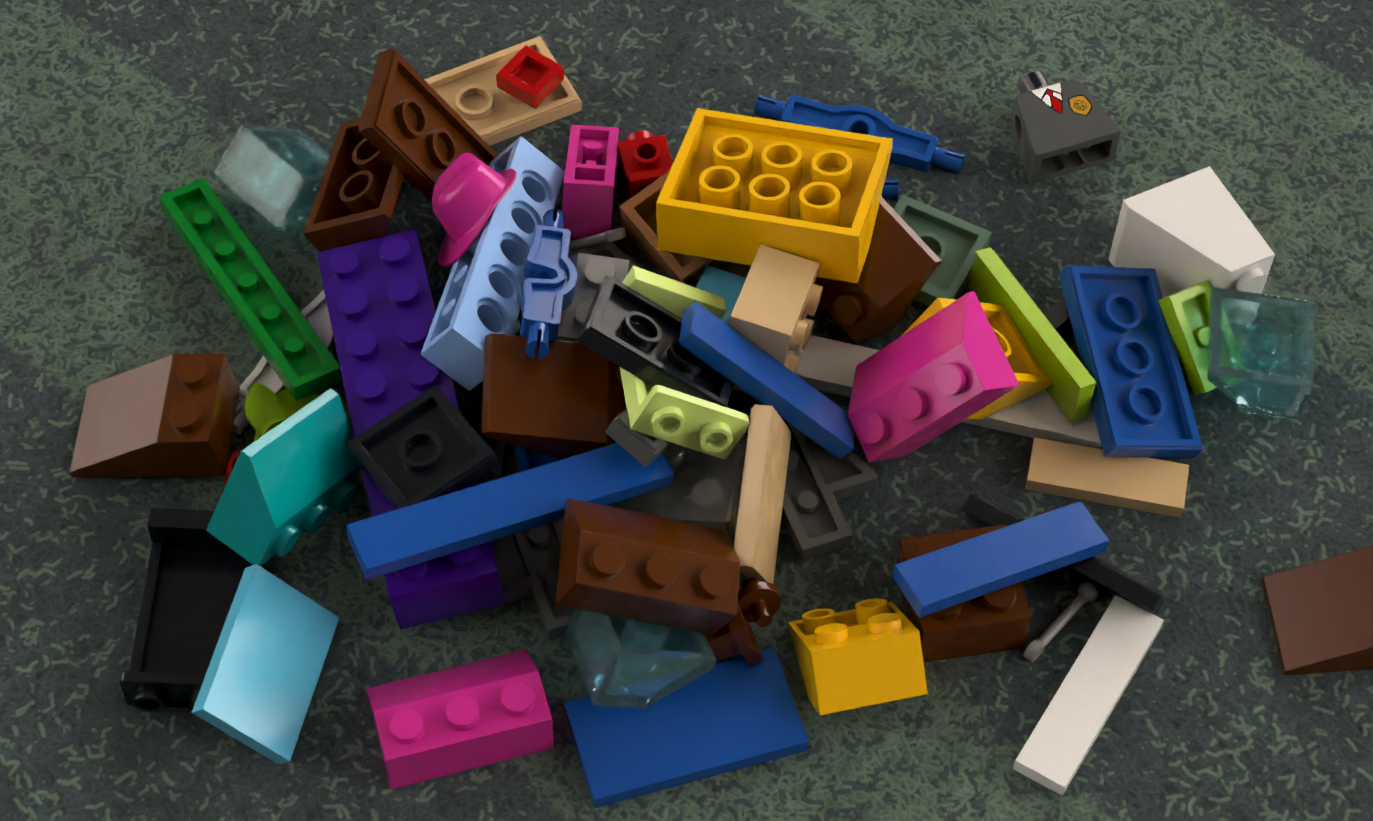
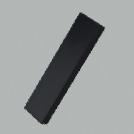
[961,492,1165,615]

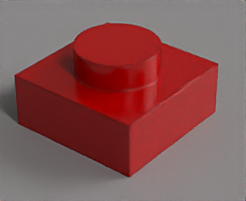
[496,45,564,109]

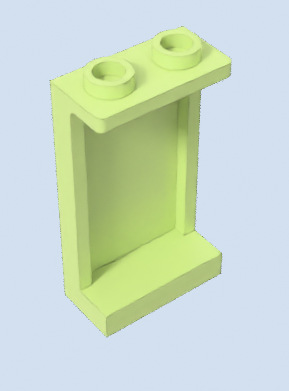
[620,266,750,460]

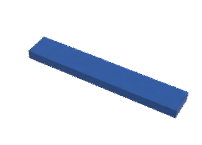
[346,443,674,580]

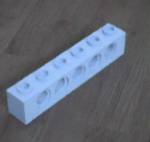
[420,136,565,391]

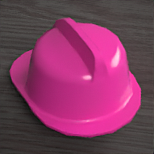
[432,152,517,268]

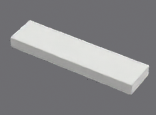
[1013,595,1164,796]

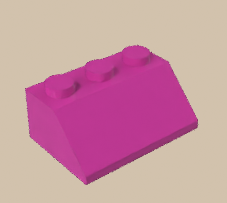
[847,292,1020,463]
[366,649,554,789]

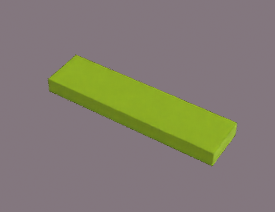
[968,247,1096,423]

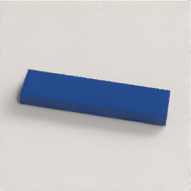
[679,301,854,459]
[892,501,1109,618]

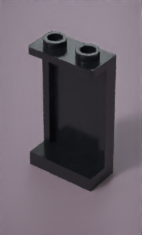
[120,508,252,712]

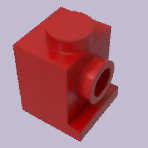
[617,131,673,201]

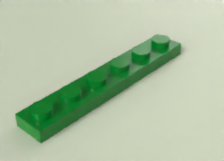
[159,178,343,401]

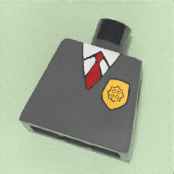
[1011,71,1121,184]

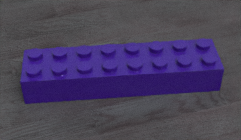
[316,229,506,630]

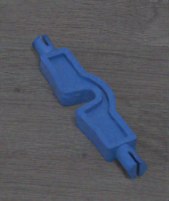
[754,94,965,174]
[520,209,577,359]

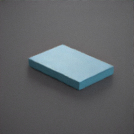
[192,564,340,764]

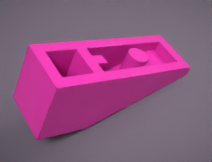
[562,125,619,240]

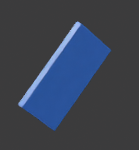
[1059,265,1203,458]
[564,647,809,808]

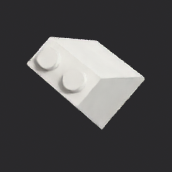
[1109,166,1275,325]

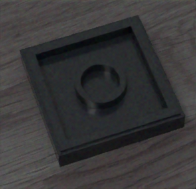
[346,385,499,510]

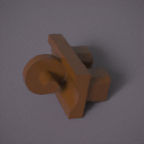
[700,577,781,666]

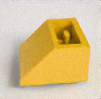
[788,598,928,716]

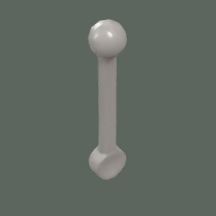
[569,227,627,251]
[1023,581,1099,663]

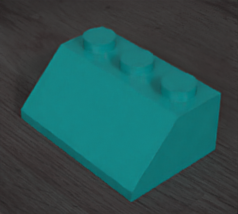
[206,388,361,566]

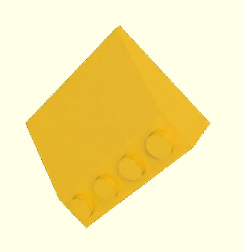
[656,108,893,283]

